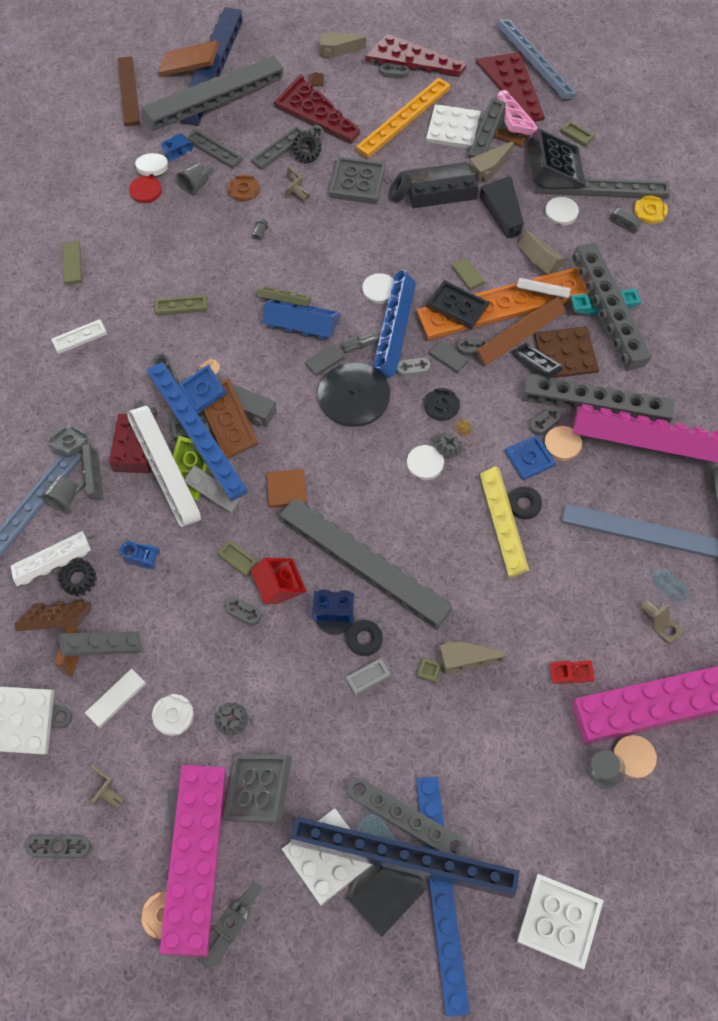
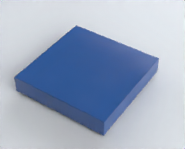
[179,364,228,414]
[504,435,556,481]

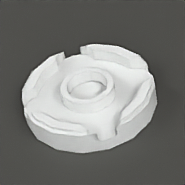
[135,153,168,176]
[545,197,579,226]
[363,273,393,304]
[407,445,444,480]
[152,694,194,736]

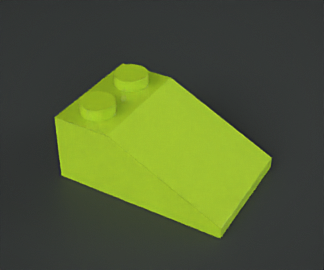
[173,436,212,501]

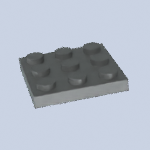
[329,156,386,203]
[223,755,292,824]

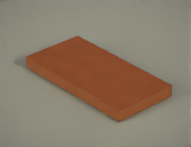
[158,40,219,77]
[203,378,259,459]

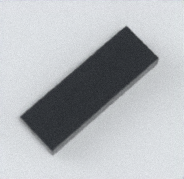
[513,343,562,379]

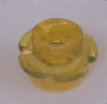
[457,418,471,436]

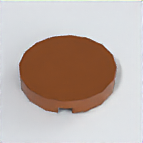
[227,174,260,202]

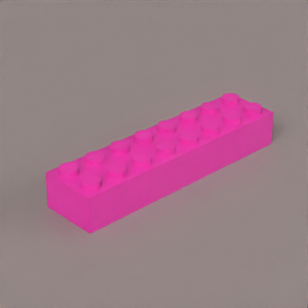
[572,404,718,462]
[571,666,718,745]
[159,765,227,958]

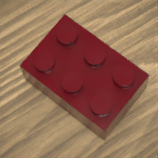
[109,413,158,474]

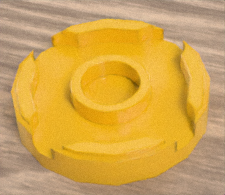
[634,196,668,224]

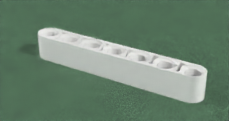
[127,406,201,527]

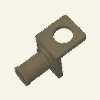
[285,166,311,202]
[641,600,684,644]
[90,765,126,810]

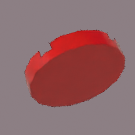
[129,176,162,203]

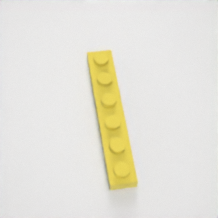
[480,466,529,577]

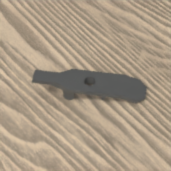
[198,881,262,967]

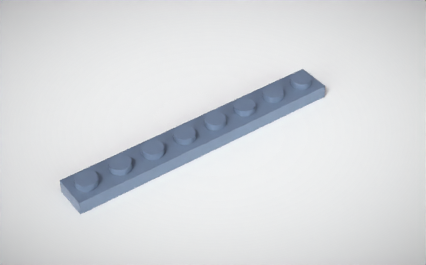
[496,19,577,100]

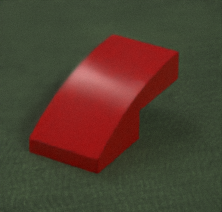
[550,660,595,684]

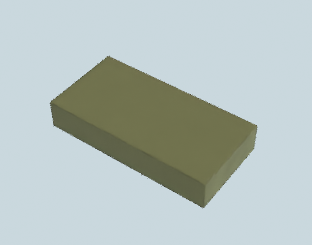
[560,121,595,147]
[452,257,485,291]
[216,540,259,577]

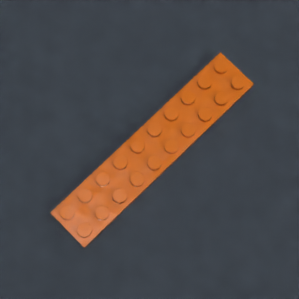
[416,267,591,341]

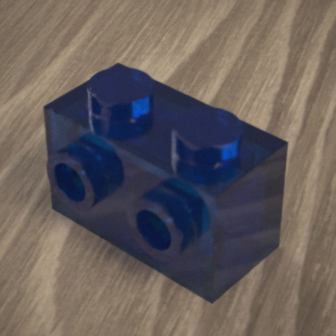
[312,589,355,623]

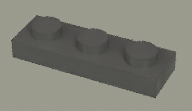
[82,444,104,501]

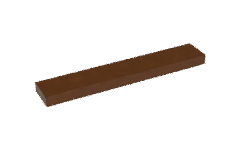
[117,56,141,127]

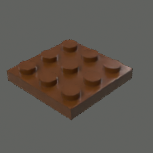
[534,326,599,378]
[14,599,91,631]

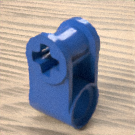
[161,133,193,161]
[120,541,160,570]

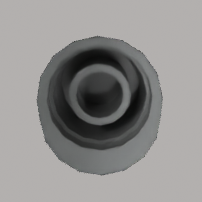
[176,163,214,195]
[41,476,86,514]
[589,750,626,789]

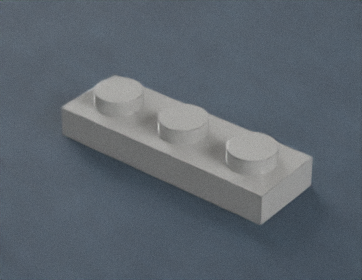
[184,465,243,513]

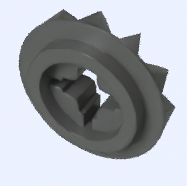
[434,432,463,457]
[215,702,248,736]

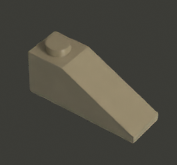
[319,32,366,58]
[470,142,514,182]
[518,230,566,274]
[439,640,506,674]

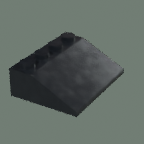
[527,128,586,188]
[404,162,478,208]

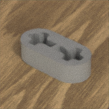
[397,358,430,378]

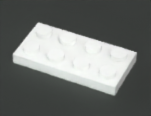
[11,531,91,586]

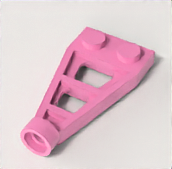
[497,90,537,136]

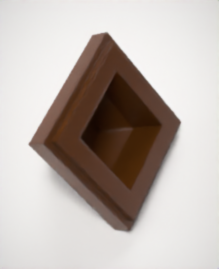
[308,72,324,86]

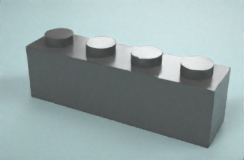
[218,378,277,427]

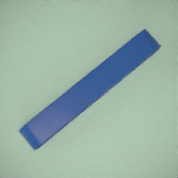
[374,270,416,378]

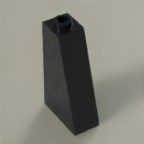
[480,176,524,238]

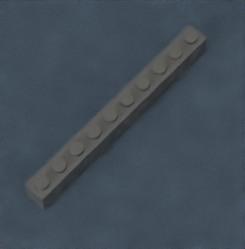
[141,55,284,132]
[280,498,452,630]

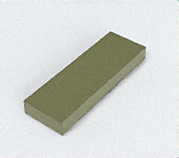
[62,240,82,285]
[257,286,312,306]
[155,295,207,316]

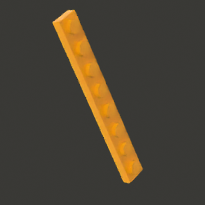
[356,78,450,159]

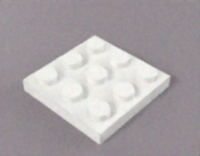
[426,104,481,149]
[0,687,54,754]
[282,808,373,906]
[516,874,604,970]

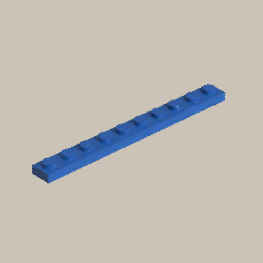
[146,362,248,502]
[416,777,470,1017]

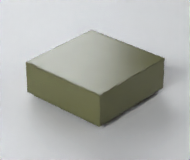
[416,657,442,684]

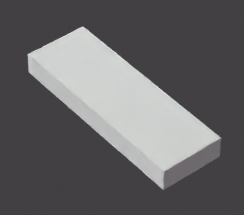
[517,278,571,298]
[51,319,107,354]
[85,668,146,728]

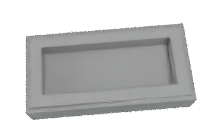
[345,658,391,696]

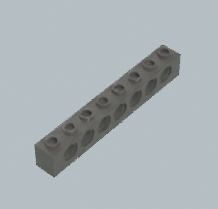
[571,242,652,371]
[523,374,675,424]

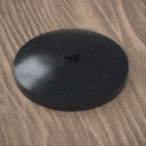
[318,363,390,427]

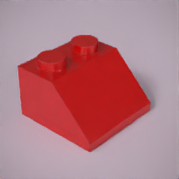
[251,558,307,604]

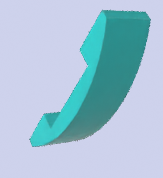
[570,289,641,315]

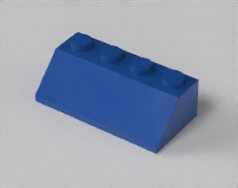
[262,299,341,339]

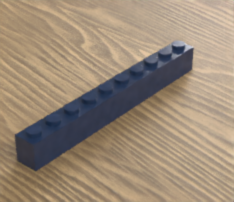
[180,7,243,126]
[291,816,520,899]

